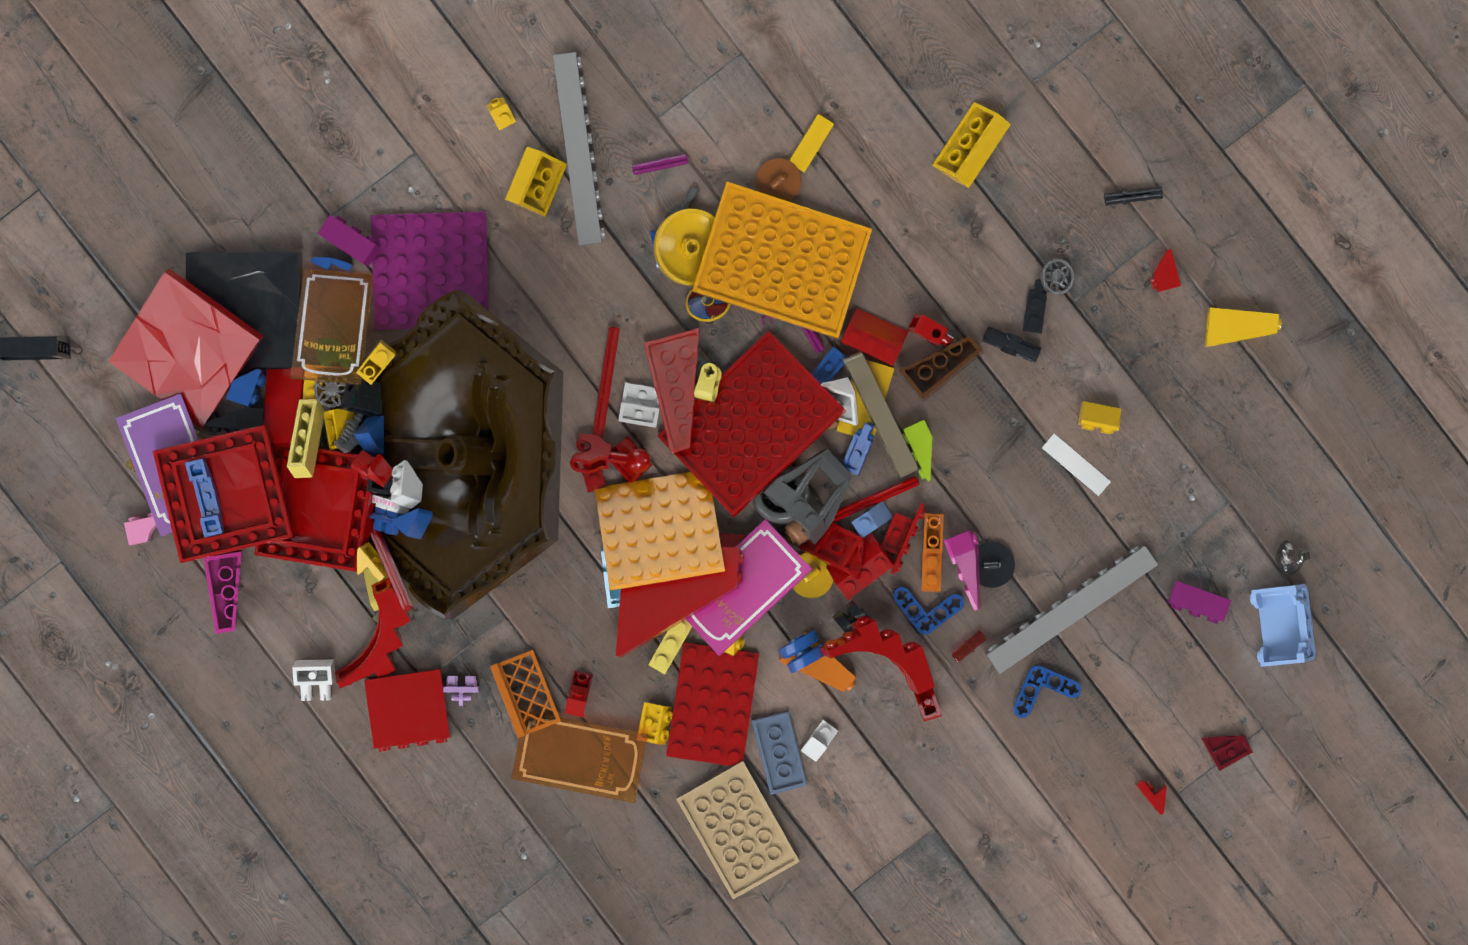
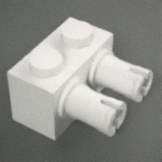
[292,659,335,701]

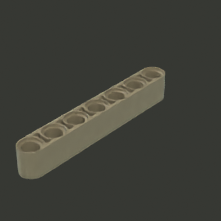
[843,351,918,478]

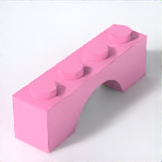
[124,513,157,545]

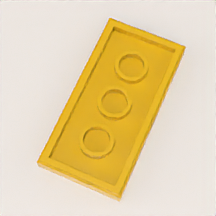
[836,360,894,440]

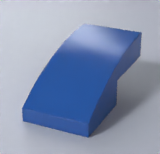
[310,257,353,272]

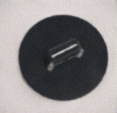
[978,542,1015,588]

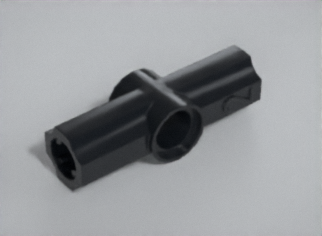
[982,326,1041,363]

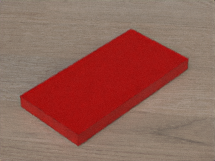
[263,368,305,445]

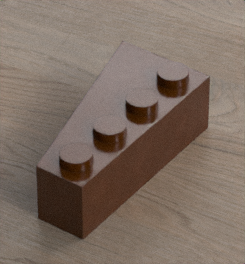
[899,336,983,402]

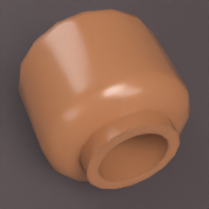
[783,521,809,546]

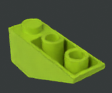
[902,420,932,482]

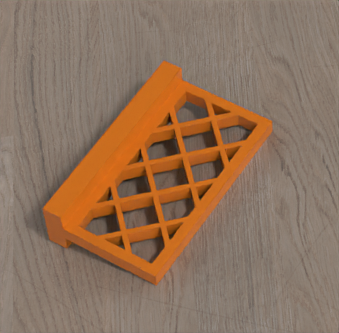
[490,650,561,738]

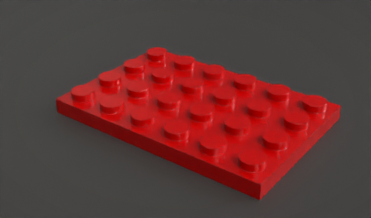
[666,642,759,768]

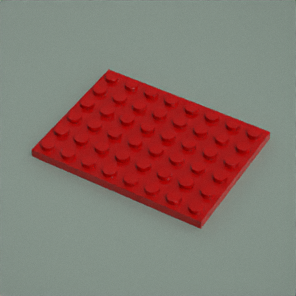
[657,331,846,517]

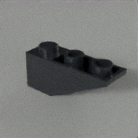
[204,407,264,433]

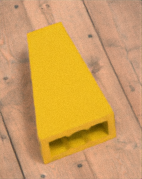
[1204,308,1282,347]

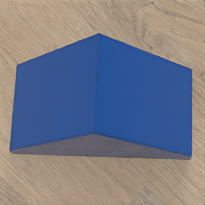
[354,416,384,455]
[392,508,433,539]

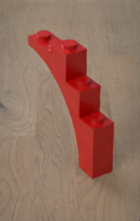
[335,578,411,689]
[820,616,935,694]

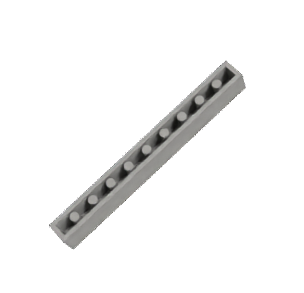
[553,52,605,247]
[986,545,1158,674]

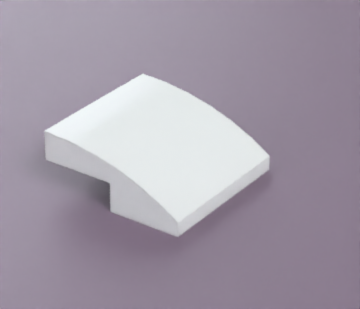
[618,382,660,428]

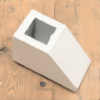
[390,460,423,509]

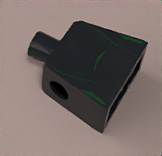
[341,375,382,417]

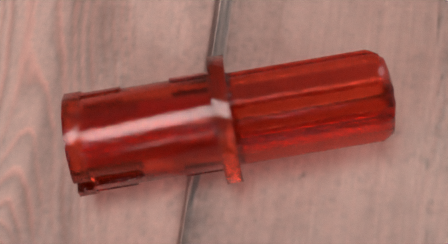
[951,630,987,662]

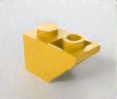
[356,340,396,384]

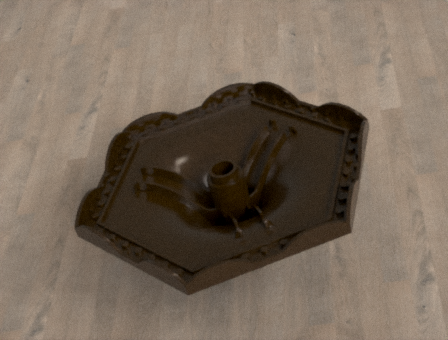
[354,290,563,619]

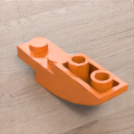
[921,513,944,592]

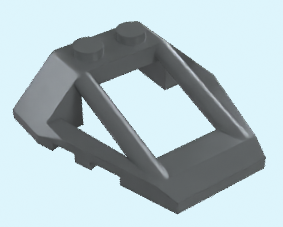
[763,449,852,544]

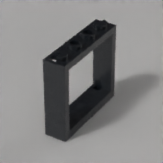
[0,336,71,361]

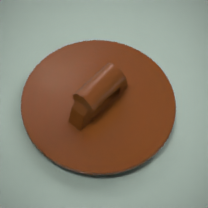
[756,158,802,202]

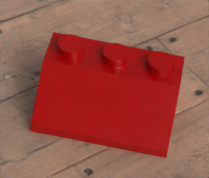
[840,308,908,367]
[826,532,895,600]

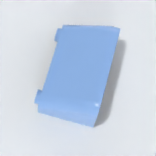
[1250,584,1316,667]

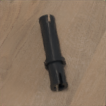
[1104,187,1163,206]

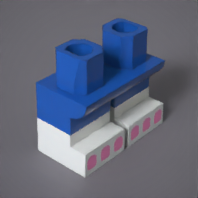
[369,495,409,535]

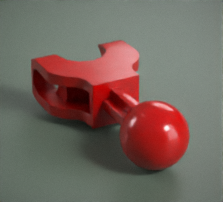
[570,434,651,474]

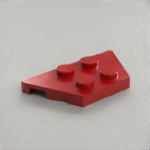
[798,522,865,580]

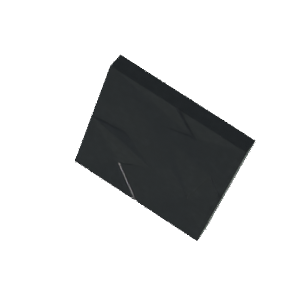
[186,252,302,368]

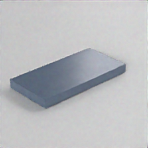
[751,711,808,795]

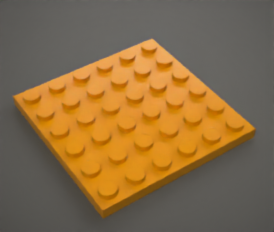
[595,472,725,590]

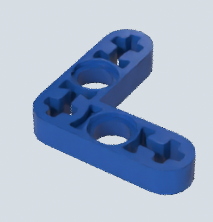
[893,587,964,635]
[1013,665,1081,718]

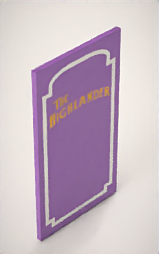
[116,394,199,537]

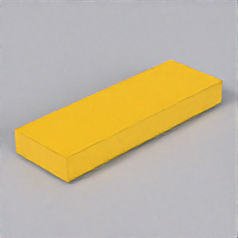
[789,114,834,173]

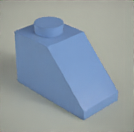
[851,501,893,538]

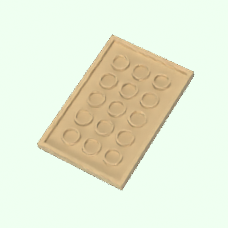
[676,761,800,899]

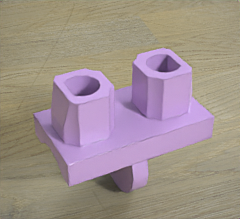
[443,676,479,706]

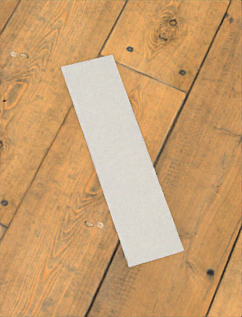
[1042,434,1111,496]

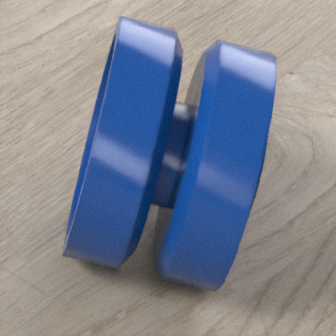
[778,629,825,674]

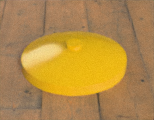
[653,209,715,286]

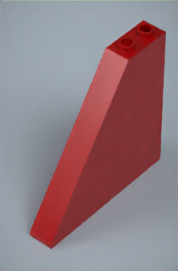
[616,547,744,658]

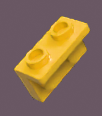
[637,702,673,745]

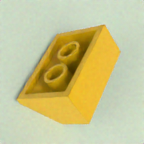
[505,147,567,217]

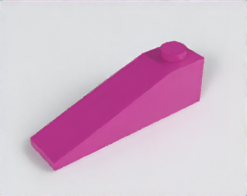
[944,529,981,611]

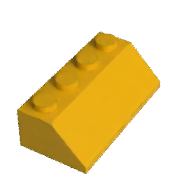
[932,102,1011,188]

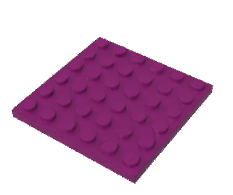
[371,212,489,330]

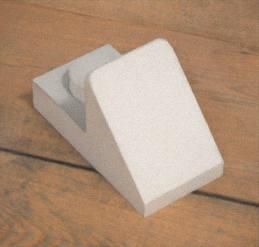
[800,720,838,762]

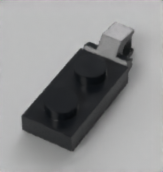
[1022,279,1047,334]

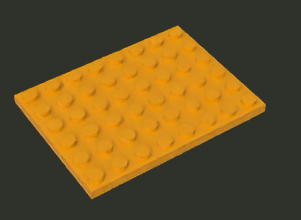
[692,182,872,339]

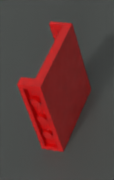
[364,669,451,752]

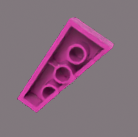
[203,552,242,634]

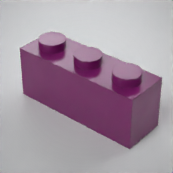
[317,215,381,267]
[1167,581,1231,624]

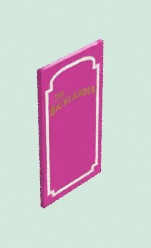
[686,519,812,656]

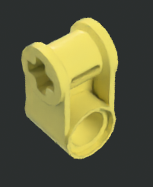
[694,363,722,402]

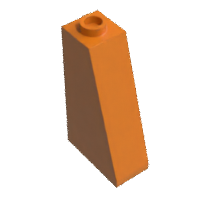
[779,631,856,692]

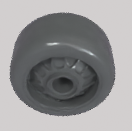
[753,467,811,524]

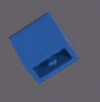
[226,369,267,408]

